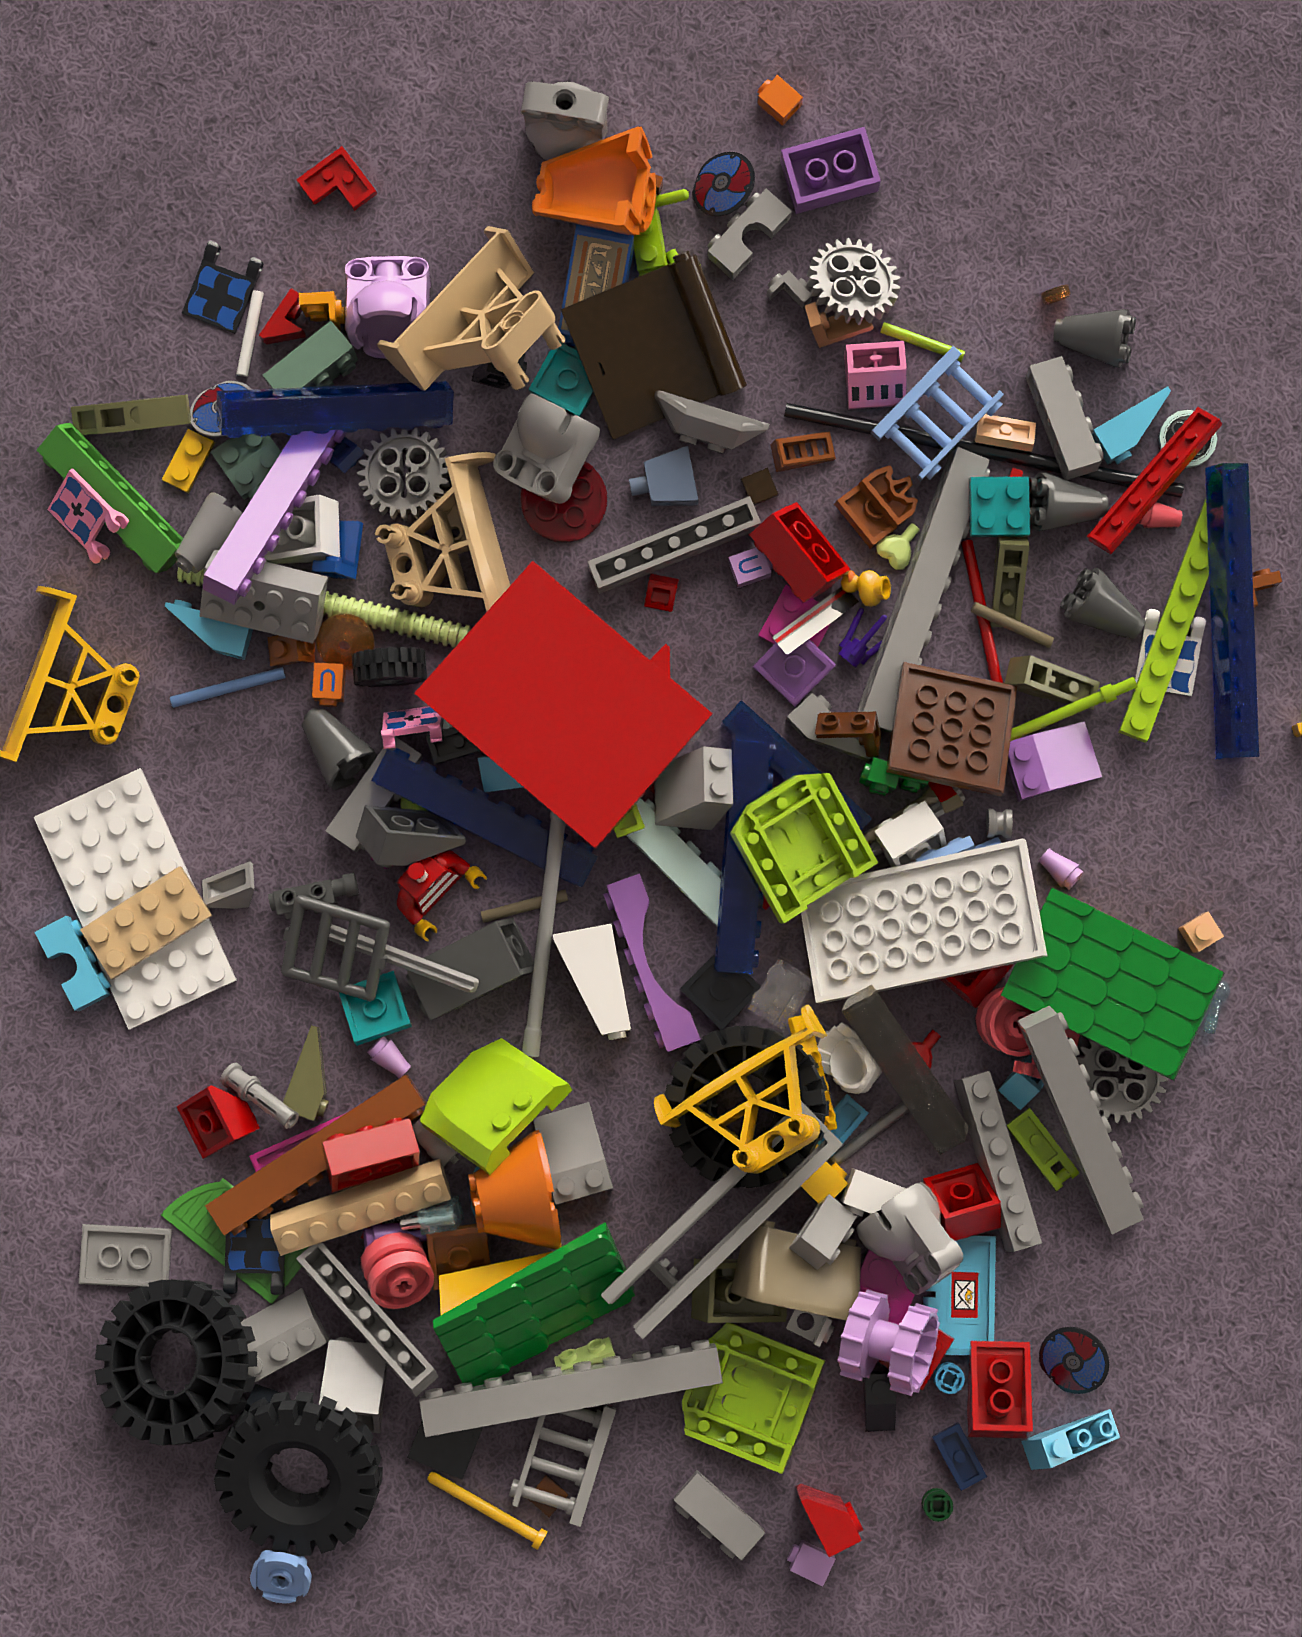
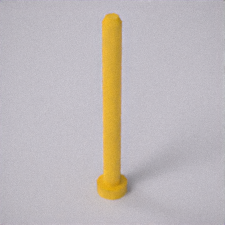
[427,1472,548,1550]

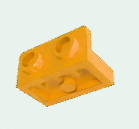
[299,291,345,332]

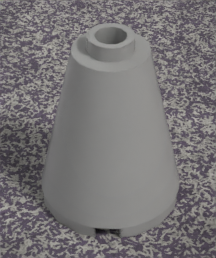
[175,493,243,573]

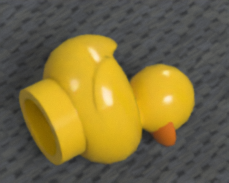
[841,570,891,607]

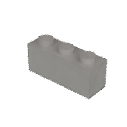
[673,1470,765,1560]

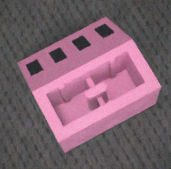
[844,341,906,410]

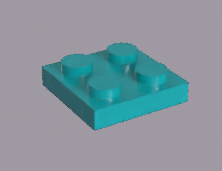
[528,341,604,417]
[969,477,1030,537]
[339,970,412,1046]

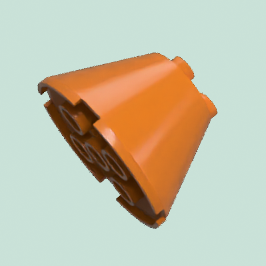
[468,1130,561,1250]

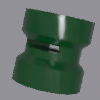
[921,1488,954,1522]

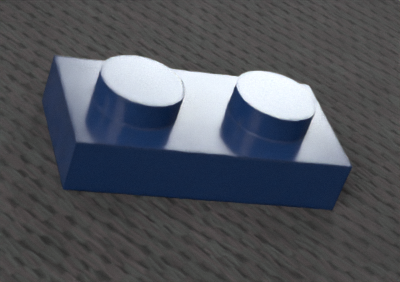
[932,1422,987,1491]

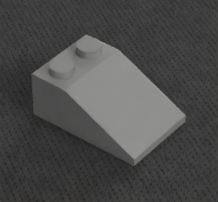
[533,1102,613,1205]

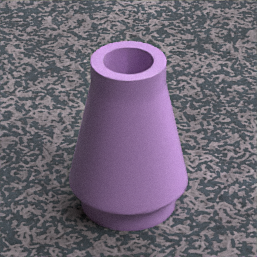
[1038,848,1083,890]
[367,1036,411,1078]

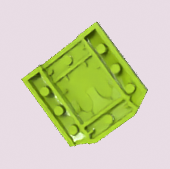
[730,773,878,924]
[420,1038,572,1175]
[682,1323,826,1474]

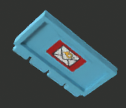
[923,1235,996,1355]

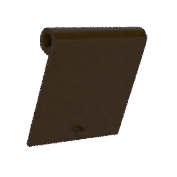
[560,251,747,440]

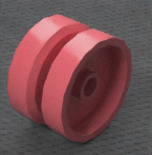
[975,987,1034,1057]
[361,1232,434,1309]

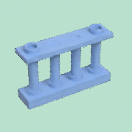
[871,346,1004,481]

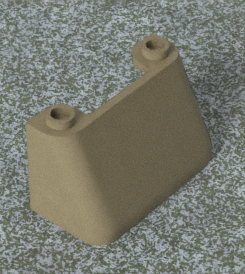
[731,1220,861,1320]

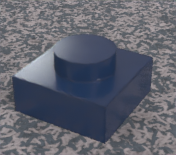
[329,436,364,474]

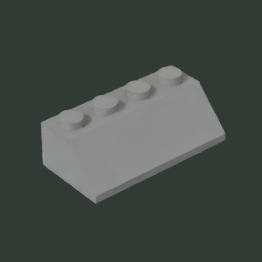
[241,1288,330,1382]

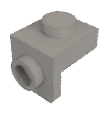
[767,270,812,309]

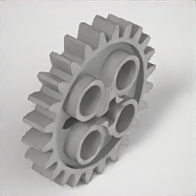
[806,238,900,325]
[357,427,451,521]
[1076,1039,1168,1123]

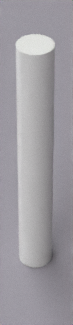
[236,290,264,377]

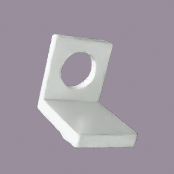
[786,1310,834,1347]

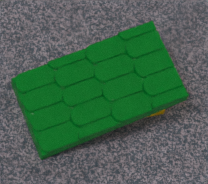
[1001,888,1225,1081]
[433,1222,635,1386]

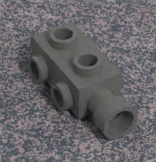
[268,872,359,920]

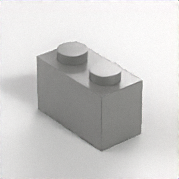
[789,1194,857,1270]

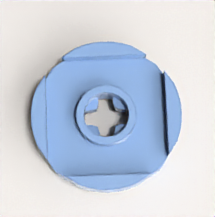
[250,1550,312,1603]

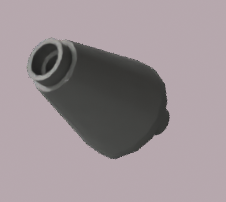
[1053,309,1136,368]
[1029,472,1108,531]
[1060,568,1145,639]

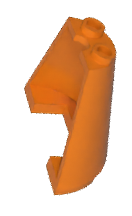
[532,127,656,235]

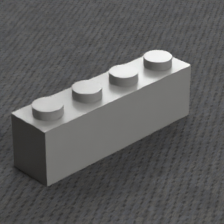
[1025,356,1103,480]
[325,736,424,853]

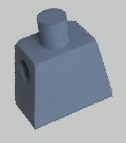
[629,446,698,506]

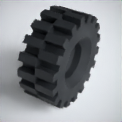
[352,647,427,687]

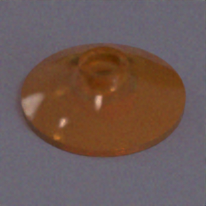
[316,614,374,670]

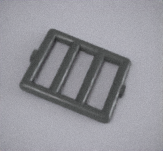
[281,895,390,1001]

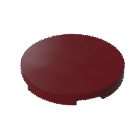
[521,461,607,543]

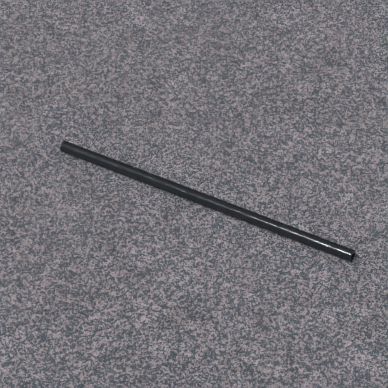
[784,403,1184,498]

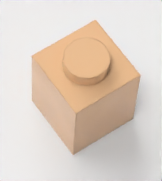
[1178,911,1224,953]

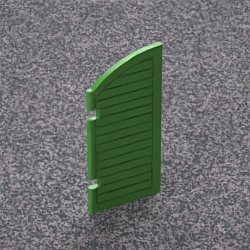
[161,1178,308,1304]

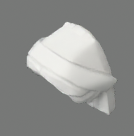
[817,1022,886,1094]

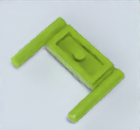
[634,189,689,276]

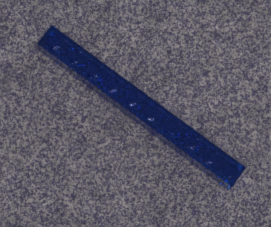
[1205,463,1259,759]

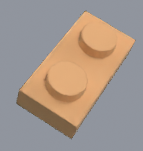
[975,414,1036,452]

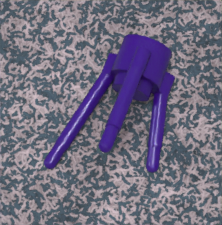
[838,607,887,668]

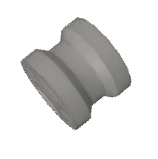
[986,809,1013,838]

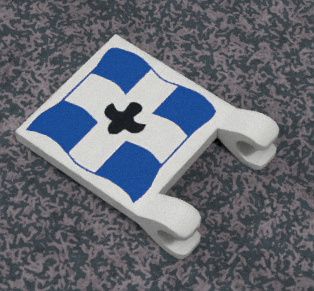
[1135,609,1206,696]

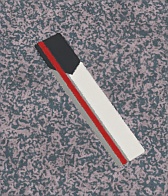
[773,587,859,654]

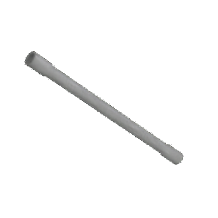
[522,811,565,1057]

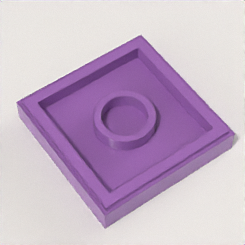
[753,639,836,707]

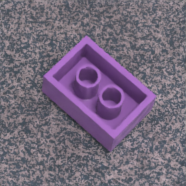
[780,127,881,214]

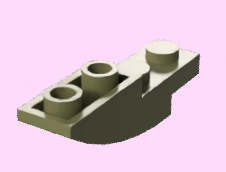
[71,394,191,435]

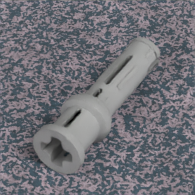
[220,1063,299,1129]

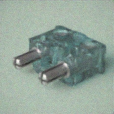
[400,1196,464,1235]

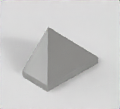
[202,861,254,909]

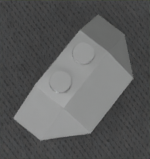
[655,390,770,454]

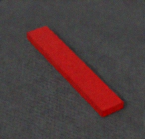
[1087,407,1222,554]

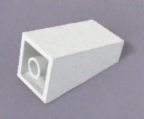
[553,924,631,1040]

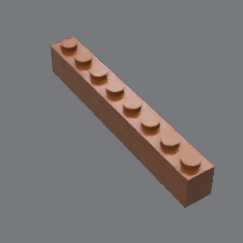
[205,1074,426,1236]

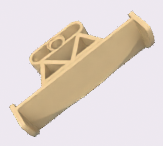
[377,226,565,391]
[375,452,510,611]

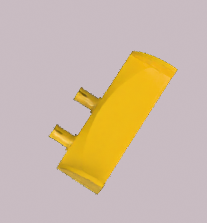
[0,586,140,762]
[654,1004,827,1174]

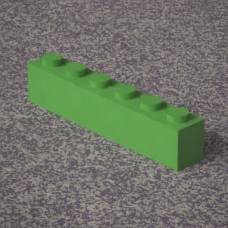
[37,423,183,573]

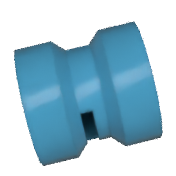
[933,1362,965,1394]

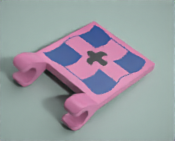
[47,469,129,564]
[381,706,443,749]

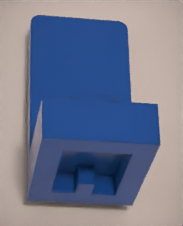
[312,521,363,579]

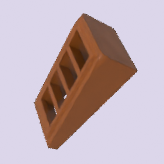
[771,431,836,472]

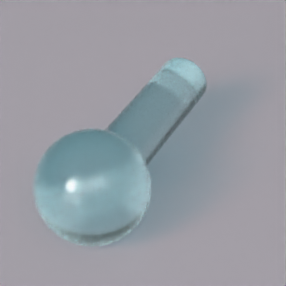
[1203,980,1230,1034]

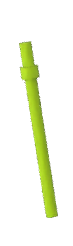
[1010,677,1138,741]

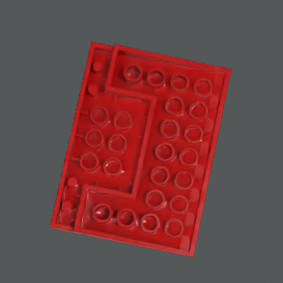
[414,561,713,849]

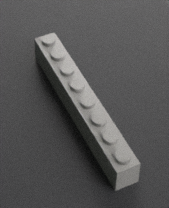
[1017,1005,1144,1234]

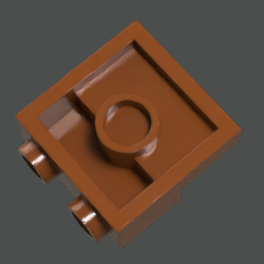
[426,1224,491,1290]

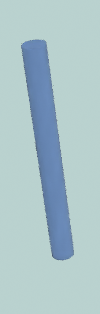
[170,667,286,708]

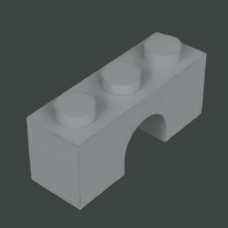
[707,188,792,280]

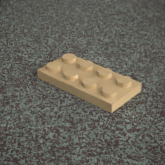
[80,866,213,980]

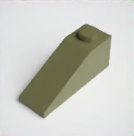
[991,537,1029,627]
[1004,655,1100,710]
[283,1025,329,1121]

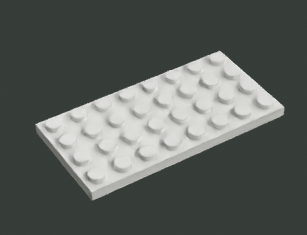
[34,768,237,1030]
[801,838,1047,1004]

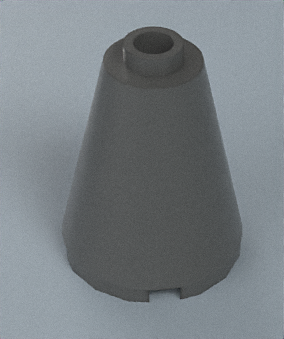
[302,708,377,790]

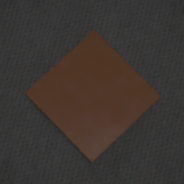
[886,662,1017,797]

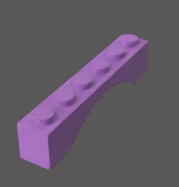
[603,873,700,1052]

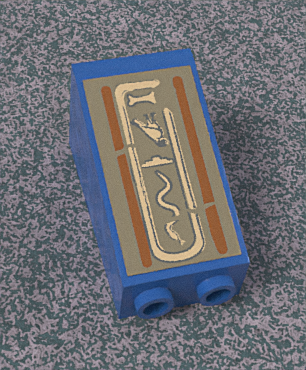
[558,224,634,347]

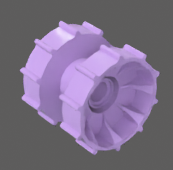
[837,1289,940,1396]

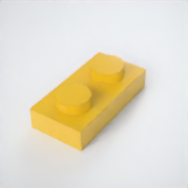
[162,429,215,494]

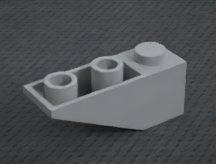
[786,693,872,762]

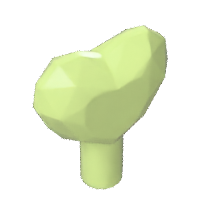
[876,523,920,570]

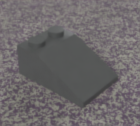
[356,805,466,868]

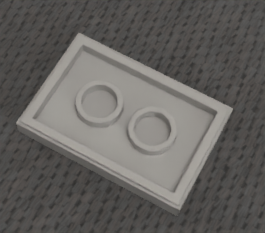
[79,1224,172,1287]

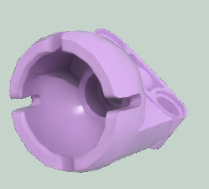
[345,256,431,359]

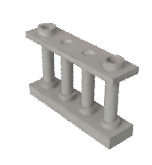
[509,1405,616,1527]

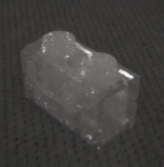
[747,959,813,1031]

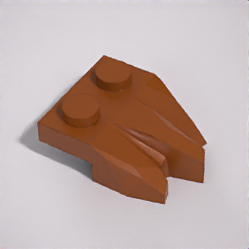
[834,465,918,549]

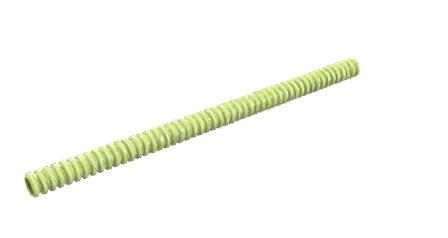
[177,567,471,648]

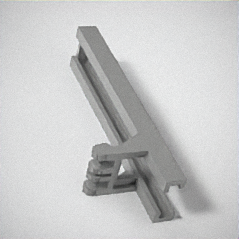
[601,1101,843,1339]

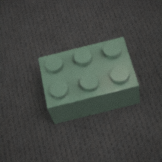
[263,321,358,414]

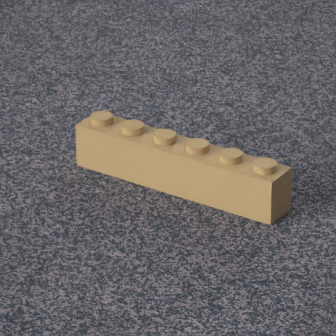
[270,1159,451,1256]

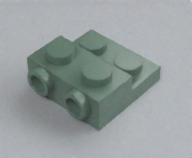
[211,420,281,500]

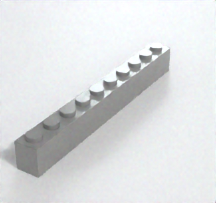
[857,447,990,733]
[419,1340,723,1437]

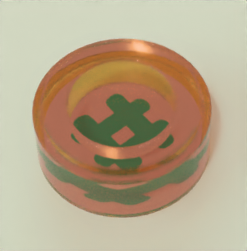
[1041,284,1071,305]

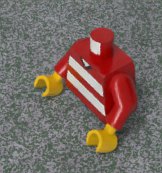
[396,850,487,941]

